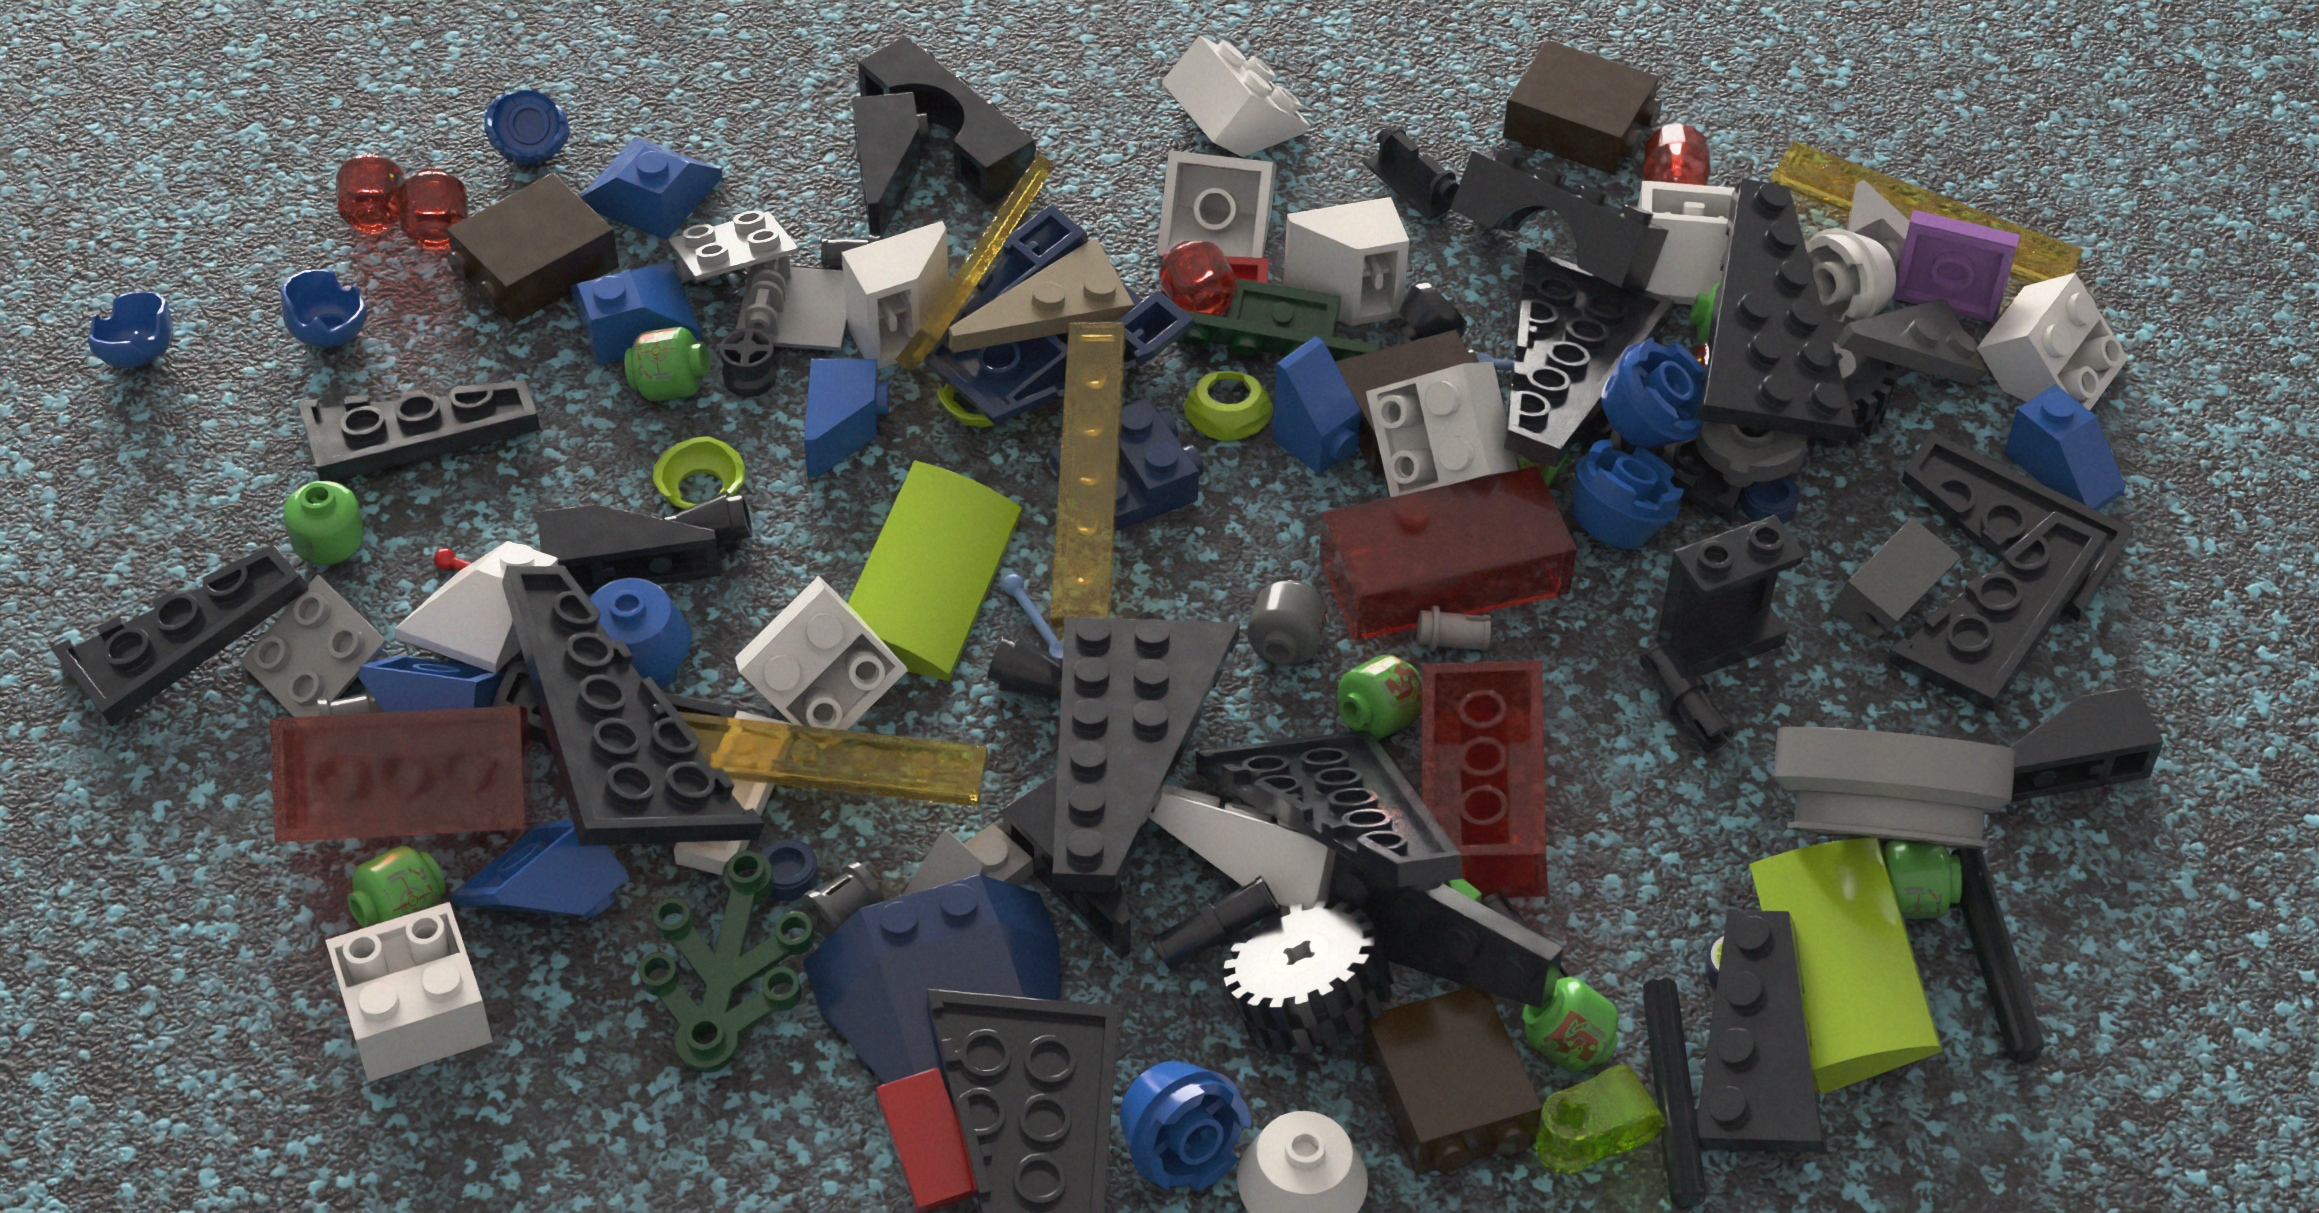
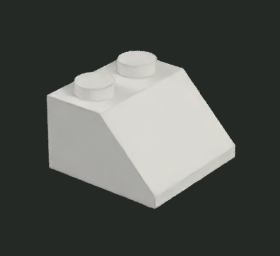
[1157,150,1277,258]

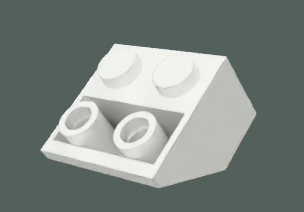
[1162,35,1310,157]
[1638,181,1735,305]
[1283,197,1409,326]
[842,221,950,369]
[1977,273,2128,411]
[1366,362,1519,500]
[735,576,908,753]
[325,902,493,1082]

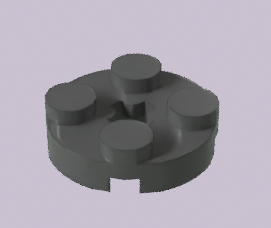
[1695,421,1808,487]

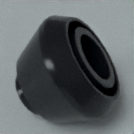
[1398,280,1467,341]

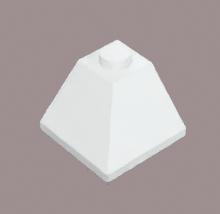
[395,541,558,673]

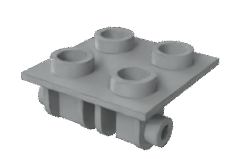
[668,211,799,284]
[736,255,847,351]
[239,575,389,730]

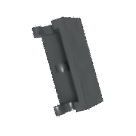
[1829,517,1961,640]

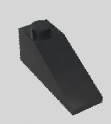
[852,92,929,235]
[536,504,720,595]
[2010,686,2164,802]
[1003,773,1131,960]

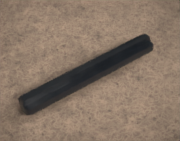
[1951,848,2045,1063]
[1643,977,1706,1208]

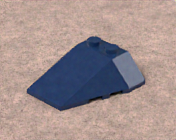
[923,203,1195,424]
[803,874,1060,1119]

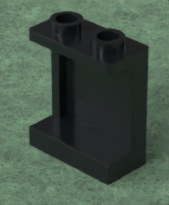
[1656,515,1804,676]

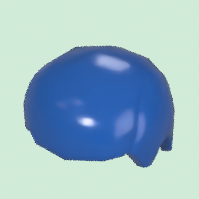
[280,269,367,348]
[88,291,174,368]

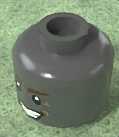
[1246,580,1328,666]

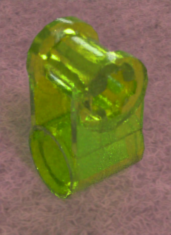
[1536,1065,1665,1174]

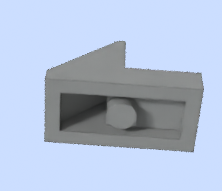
[1846,180,1910,275]
[902,823,1033,896]

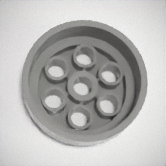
[1773,727,2016,849]

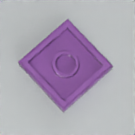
[1892,209,2020,323]

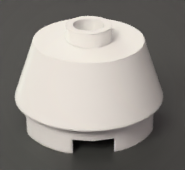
[1805,228,1896,322]
[1237,1111,1368,1213]

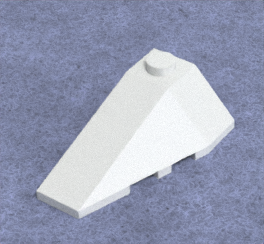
[1148,784,1335,916]

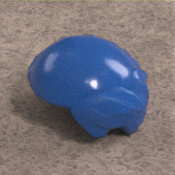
[484,90,570,165]

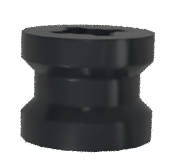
[719,328,777,397]

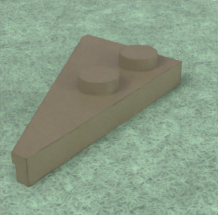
[949,239,1134,353]

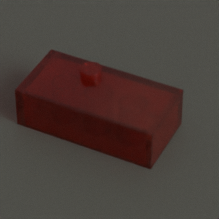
[1319,466,1577,641]
[1422,660,1548,898]
[270,706,533,842]

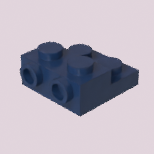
[1049,398,1203,538]

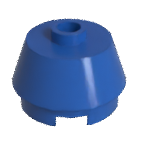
[1601,338,1707,449]
[1571,439,1684,549]
[590,578,691,689]
[1119,1061,1251,1191]

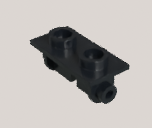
[1363,126,1459,221]

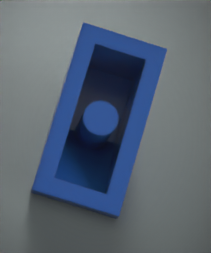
[1272,336,1361,475]
[804,359,889,477]
[2004,384,2126,511]

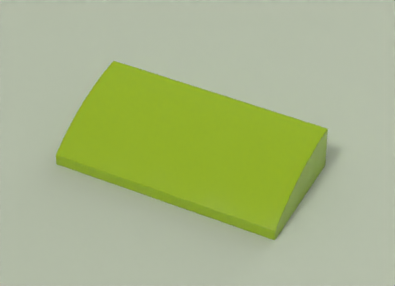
[848,460,1022,682]
[1749,838,1943,1094]

